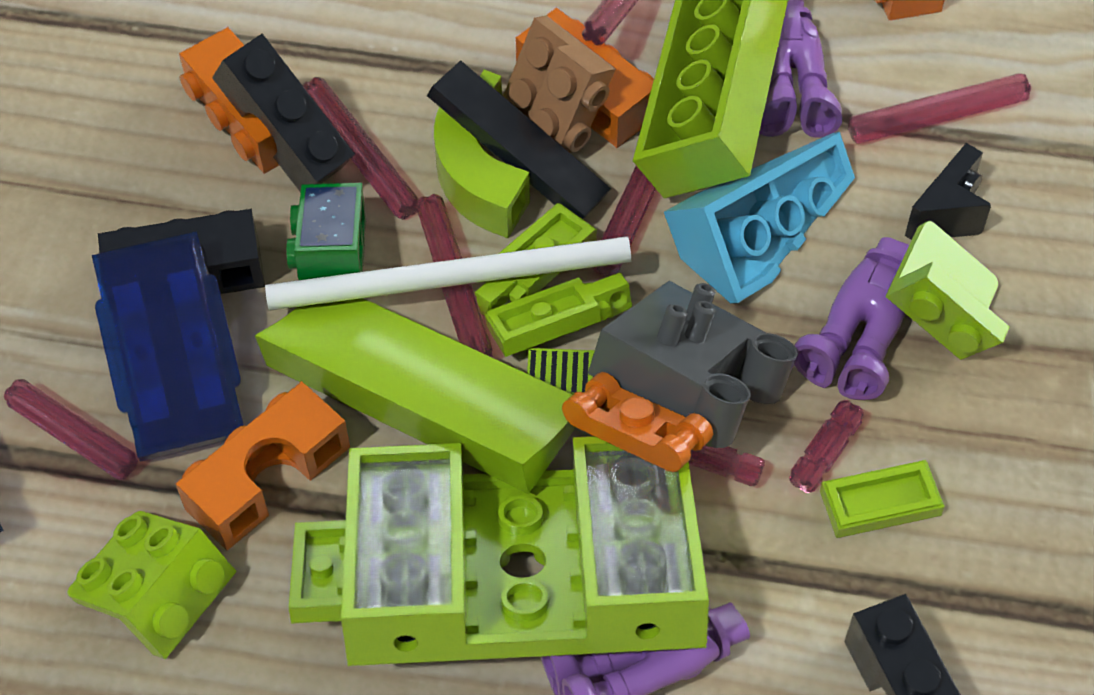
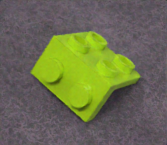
[885,221,1010,360]
[67,511,237,660]

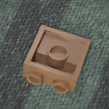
[503,15,616,153]

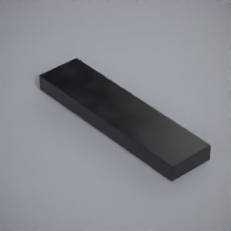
[427,60,611,220]

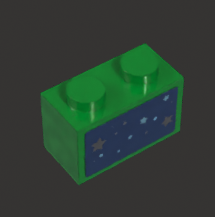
[286,183,366,280]

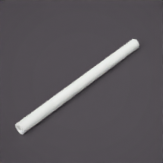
[265,236,631,311]

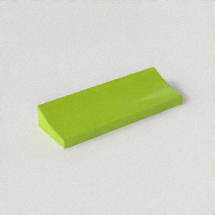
[255,298,576,494]

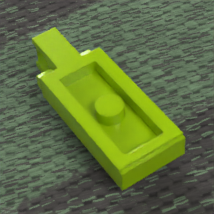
[475,203,597,316]
[484,272,632,357]

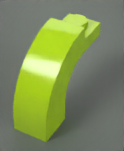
[434,70,530,238]

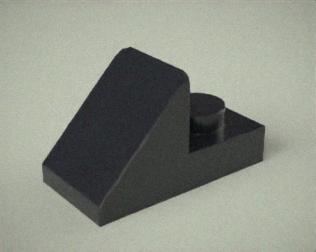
[905,143,991,240]

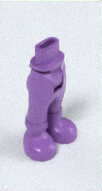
[759,0,842,138]
[794,237,909,400]
[541,602,750,695]

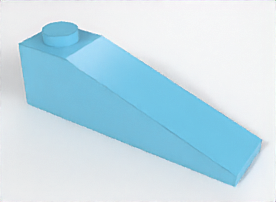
[664,132,855,303]

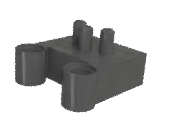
[588,280,798,448]

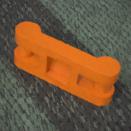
[562,372,713,472]

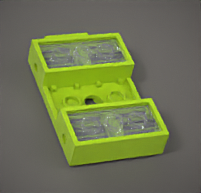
[289,436,709,666]

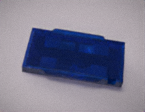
[92,232,244,462]

